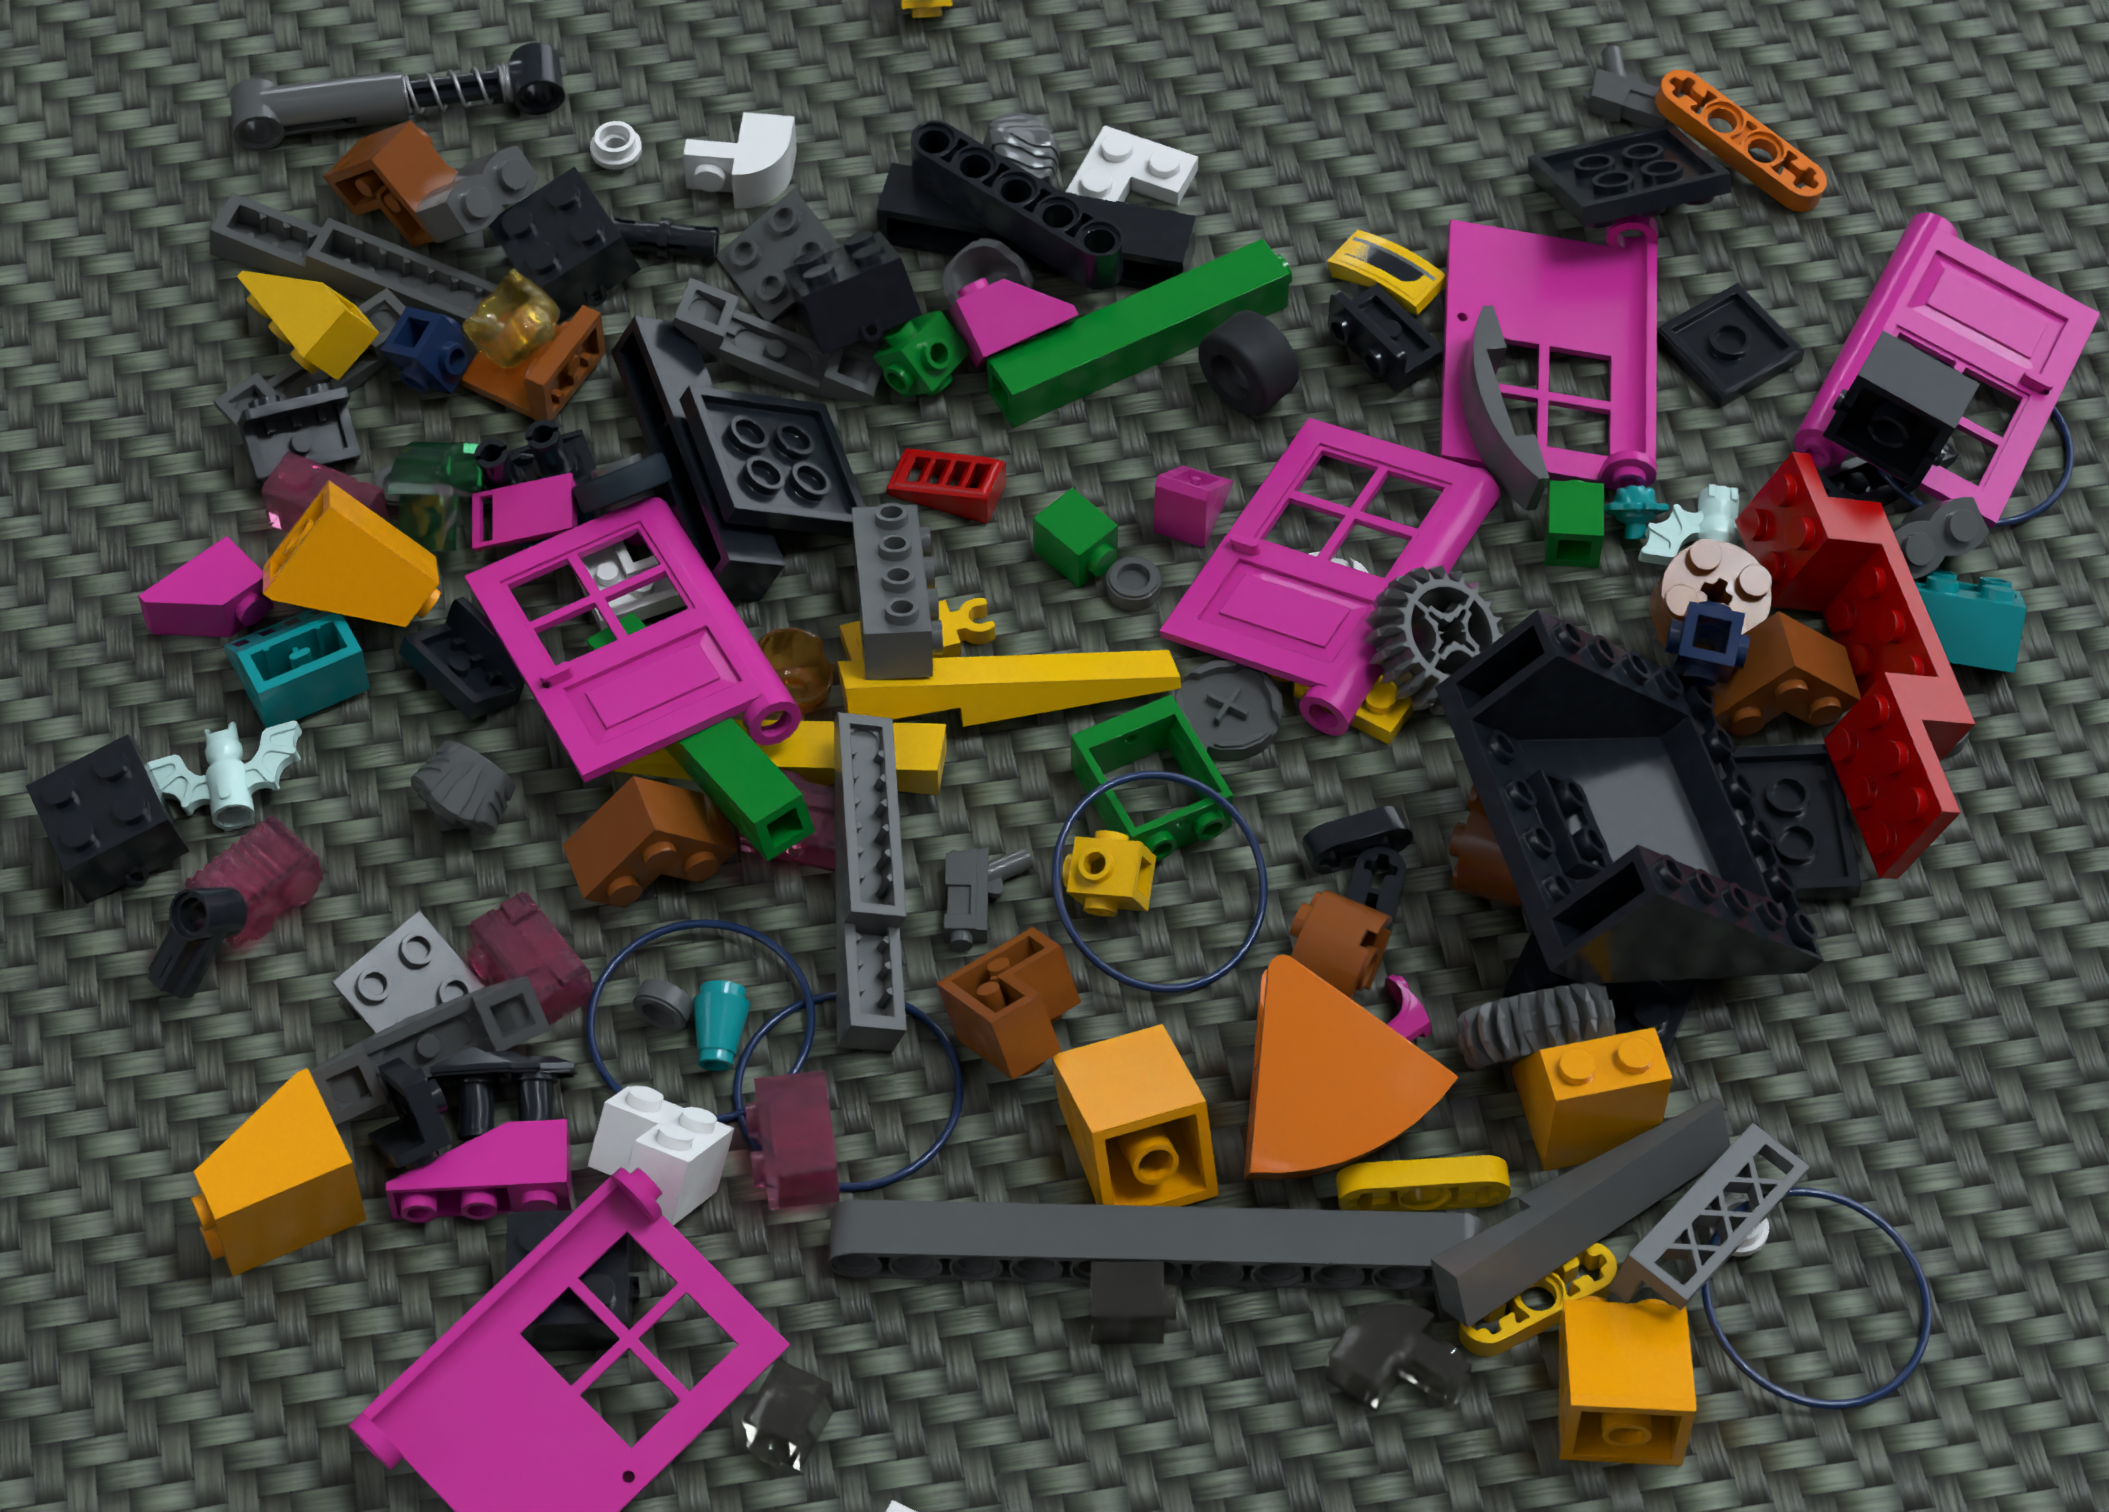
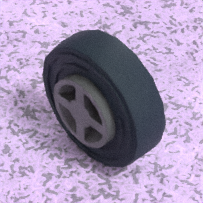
[573,453,672,513]

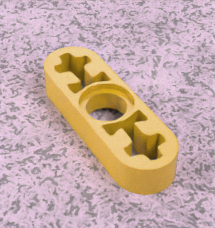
[1336,1155,1511,1212]
[1458,1243,1617,1357]

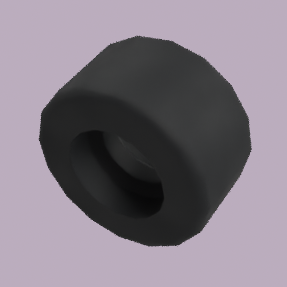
[1198,310,1299,416]

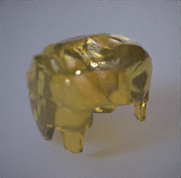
[463,270,560,369]

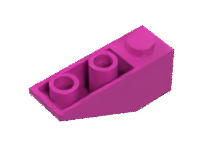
[386,1119,572,1223]

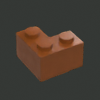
[323,120,458,248]
[1707,611,1861,739]
[563,776,737,908]
[936,927,1081,1080]

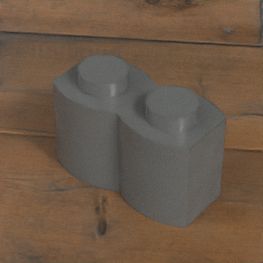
[416,146,538,244]
[1891,497,1989,579]

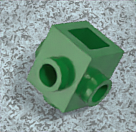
[873,310,971,398]

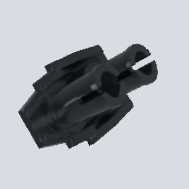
[465,419,597,512]
[430,1047,578,1141]

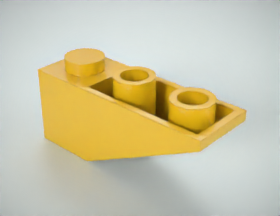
[237,271,380,381]

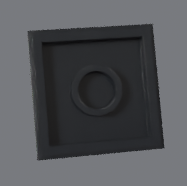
[1657,283,1805,408]

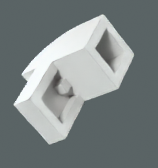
[683,112,797,209]

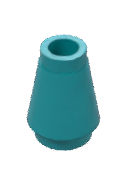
[693,980,751,1071]

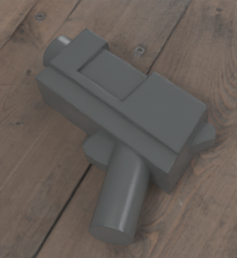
[1583,46,1678,128]
[944,847,1033,952]

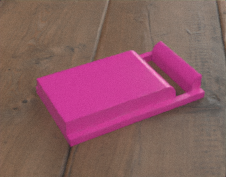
[472,473,578,552]

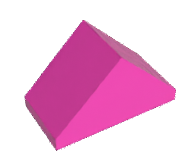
[1154,465,1233,548]

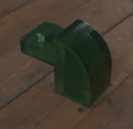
[388,441,482,551]

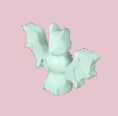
[1638,484,1747,566]
[147,721,302,832]

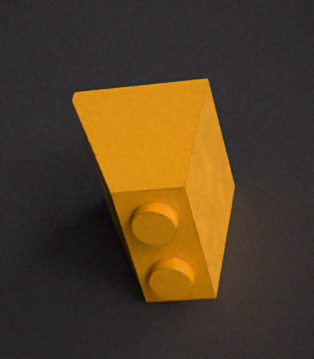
[263,480,441,627]
[1051,1024,1219,1207]
[1511,1027,1672,1172]
[190,1068,367,1277]
[1558,1296,1696,1466]

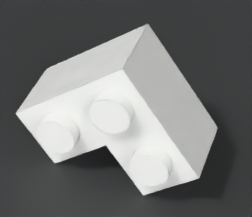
[588,1086,734,1225]

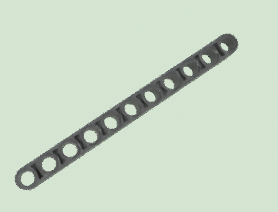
[828,1199,1484,1291]

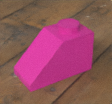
[949,278,1079,368]
[138,536,274,637]

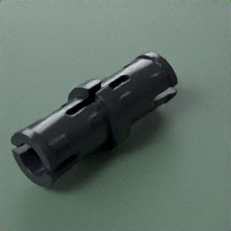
[613,217,720,260]

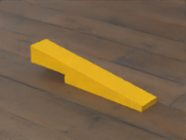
[837,650,1182,727]
[612,719,947,796]

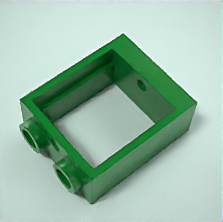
[1071,694,1233,862]

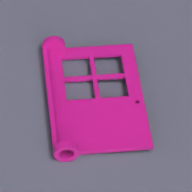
[1794,213,2100,528]
[1439,215,1658,490]
[1159,418,1501,736]
[464,497,801,783]
[348,1167,790,1512]

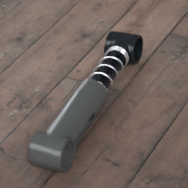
[230,43,565,151]

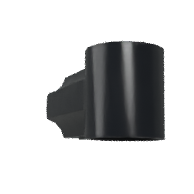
[148,886,247,998]

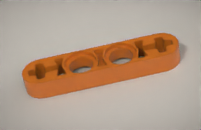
[1655,69,1827,212]

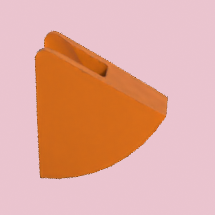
[1244,954,1458,1181]

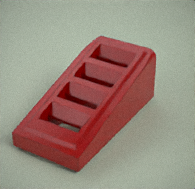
[886,448,1006,524]

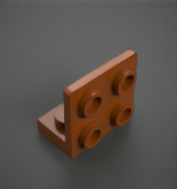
[461,305,606,421]

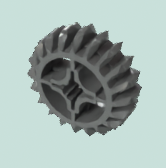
[1364,565,1505,716]
[1456,982,1616,1071]

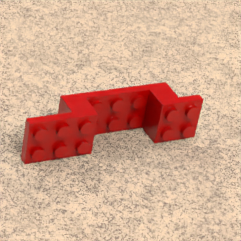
[1735,452,1975,879]

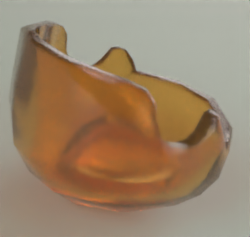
[758,627,835,715]

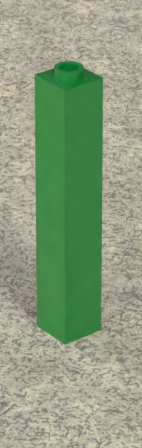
[987,238,1292,428]
[586,612,816,862]

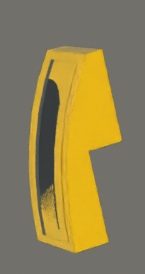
[1327,230,1446,315]

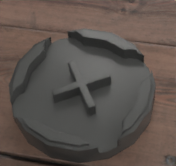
[1173,660,1283,761]

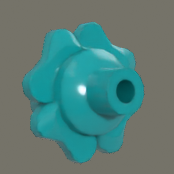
[1604,485,1669,540]

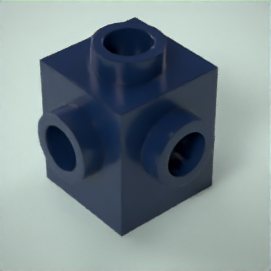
[380,307,478,394]
[1665,601,1750,687]

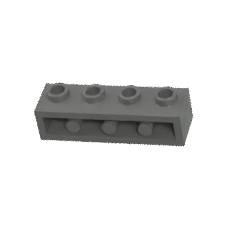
[852,503,943,680]

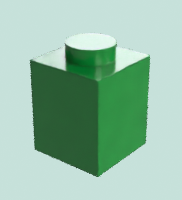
[1544,480,1604,568]
[1033,488,1118,588]

